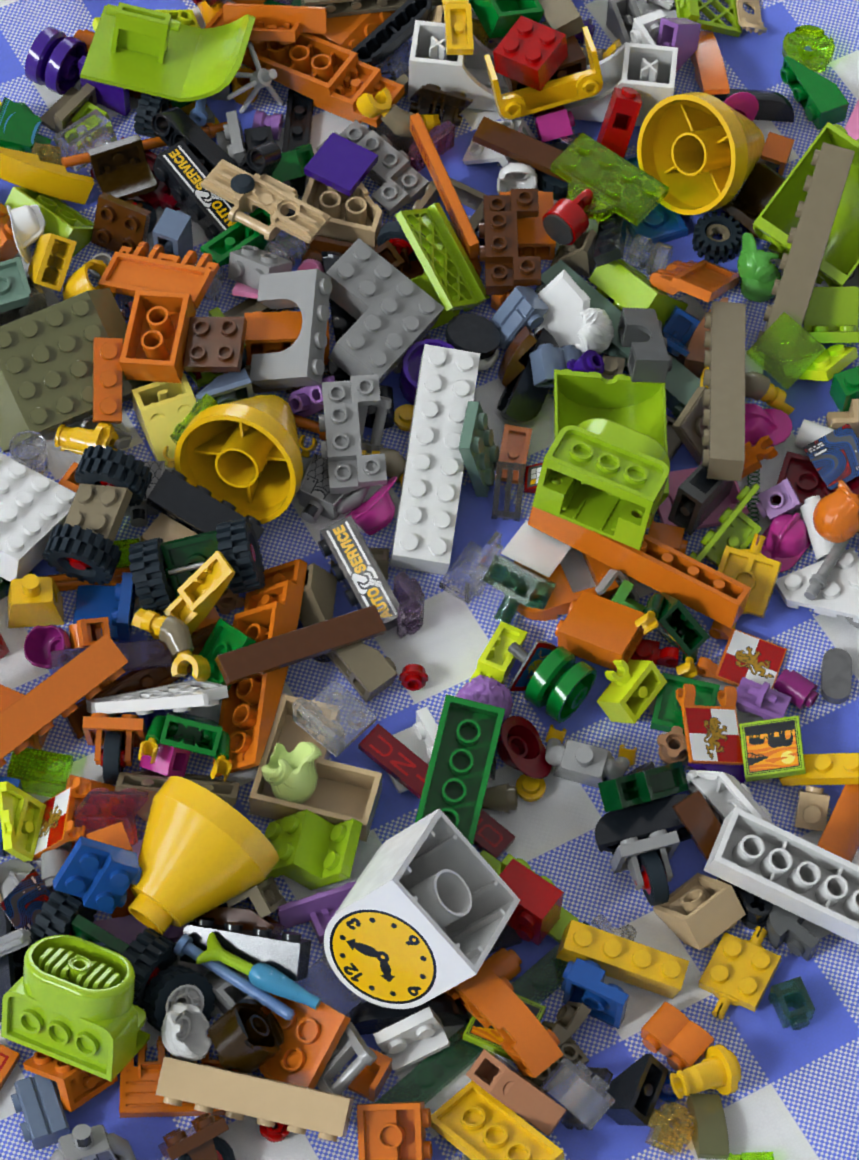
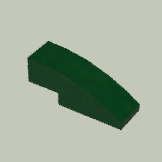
[598,761,689,813]

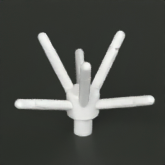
[227,42,284,114]

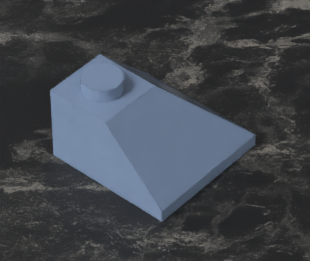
[196,368,254,412]

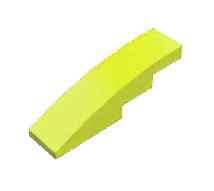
[469,621,528,684]

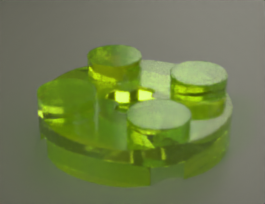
[782,25,835,72]

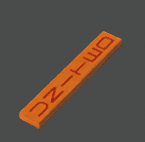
[410,113,479,260]

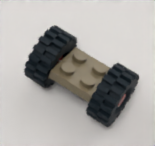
[42,445,152,585]

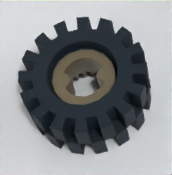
[134,93,170,138]
[692,212,743,264]

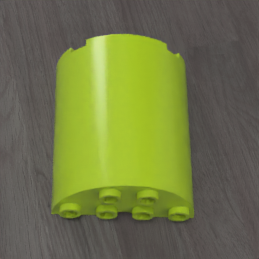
[753,122,859,287]
[554,369,669,505]

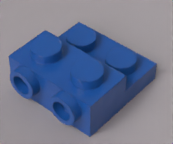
[52,836,142,914]
[560,958,629,1029]

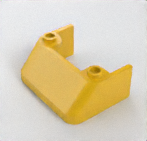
[484,26,603,120]

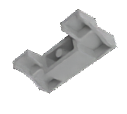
[316,120,429,216]
[318,374,387,494]

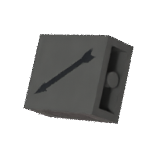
[668,463,734,536]

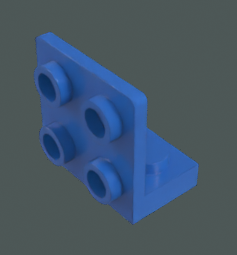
[73,572,136,641]

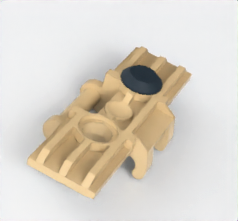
[200,159,331,244]

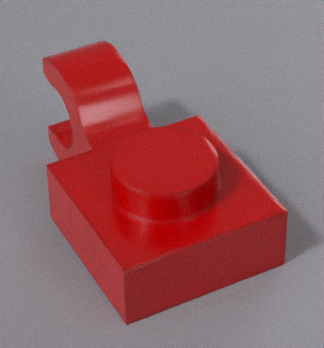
[630,639,679,668]

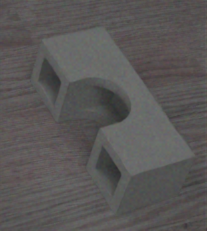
[618,308,672,383]

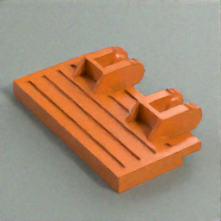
[98,241,220,309]
[649,260,740,303]
[119,1035,247,1118]

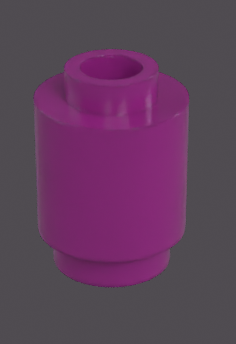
[773,669,819,710]

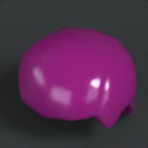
[23,625,71,669]

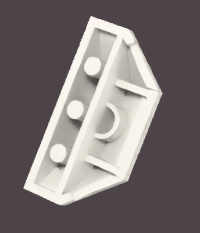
[686,770,772,826]

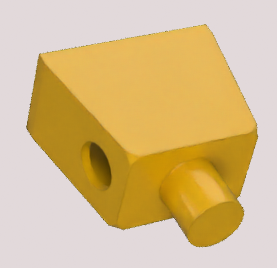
[27,233,77,292]
[7,574,64,628]

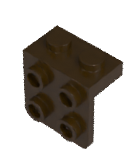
[87,134,158,200]
[721,162,785,238]

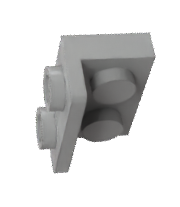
[216,110,247,165]

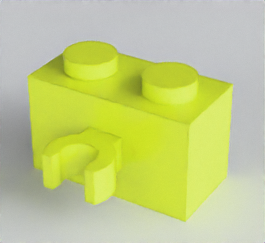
[596,659,667,724]

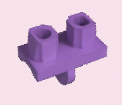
[288,376,335,418]
[736,677,792,720]

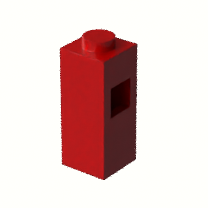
[595,87,642,161]

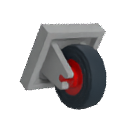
[610,829,680,906]

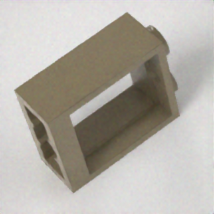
[412,177,486,244]

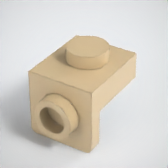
[794,785,830,832]

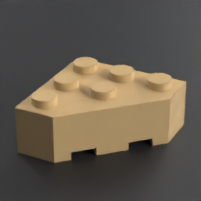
[302,177,382,250]

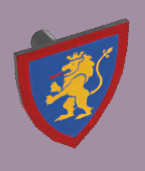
[508,641,557,691]

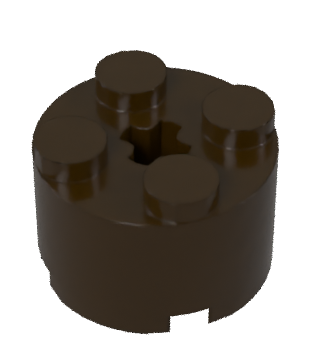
[208,998,284,1074]

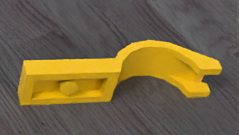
[442,0,474,55]

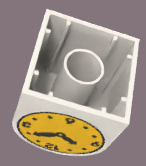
[324,808,520,1009]

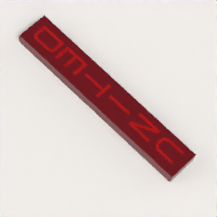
[358,724,515,859]

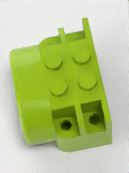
[532,418,670,550]
[1,935,151,1082]

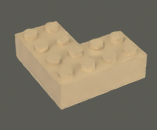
[249,694,382,842]

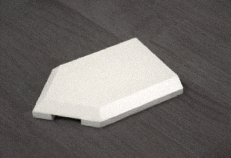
[534,269,591,349]

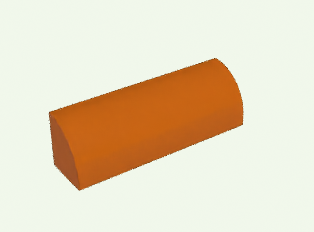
[817,784,859,862]

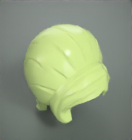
[261,742,322,804]

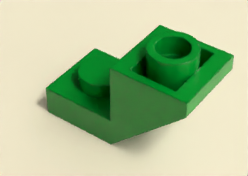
[271,144,314,182]

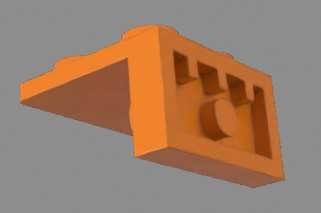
[23,1052,118,1112]

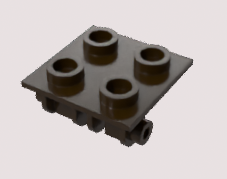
[409,84,473,127]

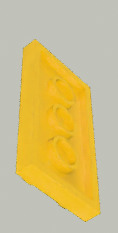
[431,1080,564,1160]

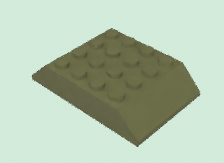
[0,288,153,453]

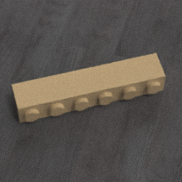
[155,1056,355,1142]

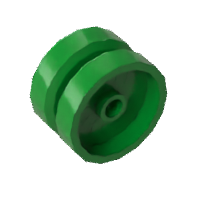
[524,646,597,723]

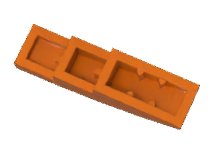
[691,31,730,95]

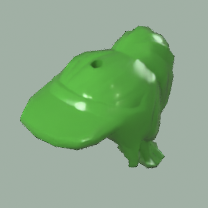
[737,232,782,303]

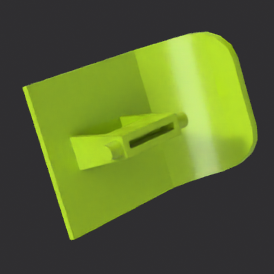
[80,2,255,102]

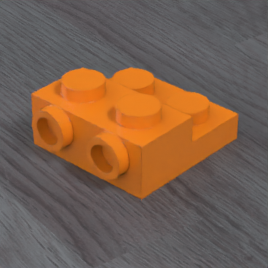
[357,1101,433,1160]

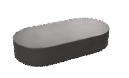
[821,648,852,704]

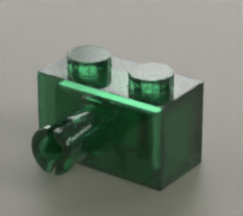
[483,554,556,625]

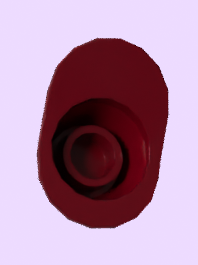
[497,716,552,779]

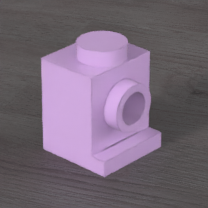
[756,478,802,521]

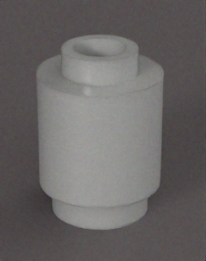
[41,847,70,893]

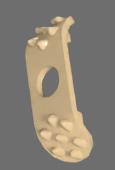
[736,0,767,35]

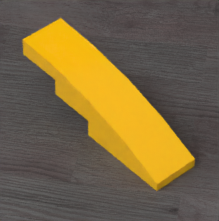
[0,147,94,205]
[150,550,236,652]

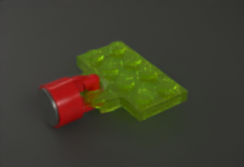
[542,132,669,245]

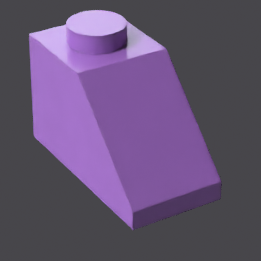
[656,18,701,72]

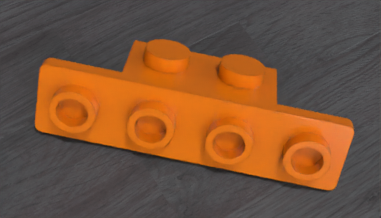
[223,3,328,45]

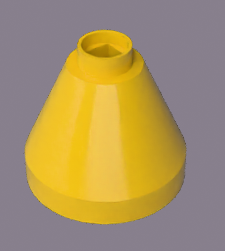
[637,92,765,215]
[174,395,303,524]
[128,776,279,935]

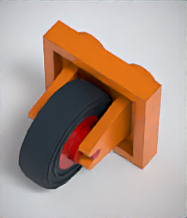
[82,713,147,785]

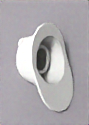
[6,205,45,263]

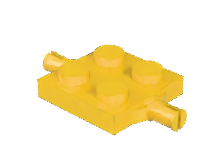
[717,534,782,629]
[699,926,781,1020]

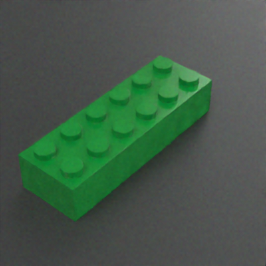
[415,694,505,846]

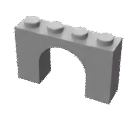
[250,269,332,389]

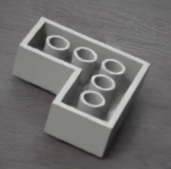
[325,238,445,385]

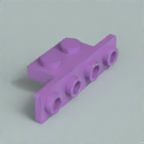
[277,881,356,944]

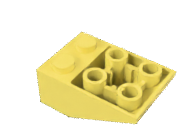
[131,373,200,466]

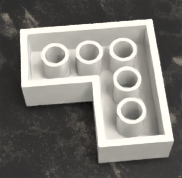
[0,452,76,582]

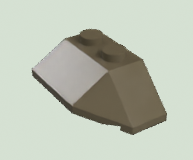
[115,770,240,821]

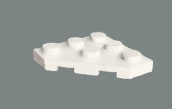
[775,548,859,623]

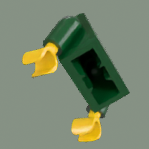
[635,592,710,679]

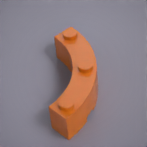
[442,964,564,1078]

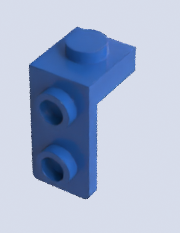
[662,306,700,357]

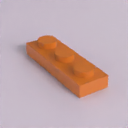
[93,337,123,424]

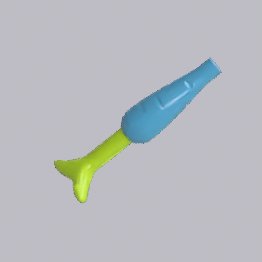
[196,932,321,1010]

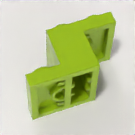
[265,809,363,890]

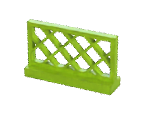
[675,0,742,37]
[395,203,490,312]

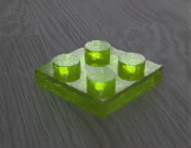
[746,312,826,391]

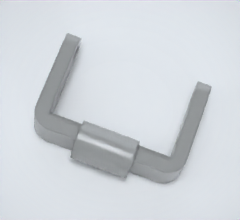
[81,418,133,450]
[595,569,639,602]

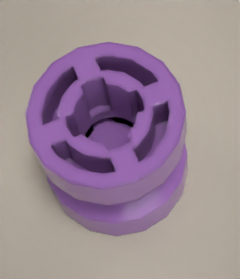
[252,110,283,141]

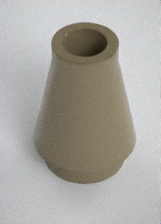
[482,783,518,813]

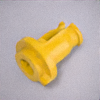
[55,422,119,455]
[670,1044,741,1099]

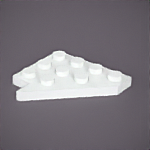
[86,679,229,717]

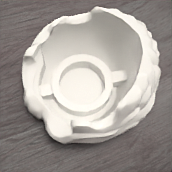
[576,308,614,354]
[161,1002,212,1062]

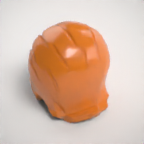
[813,480,859,543]

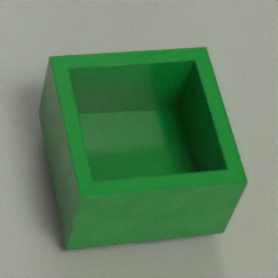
[469,0,544,39]

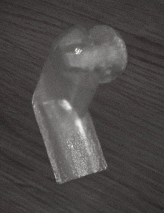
[591,914,637,941]

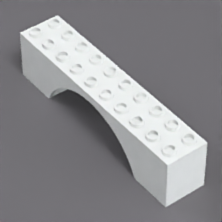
[408,20,678,126]

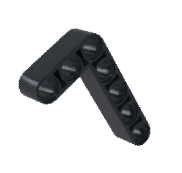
[151,106,282,176]

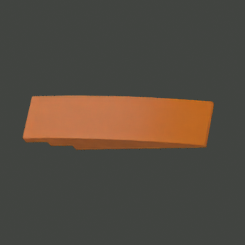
[204,1,405,128]
[213,559,308,777]

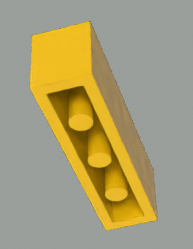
[556,920,689,999]

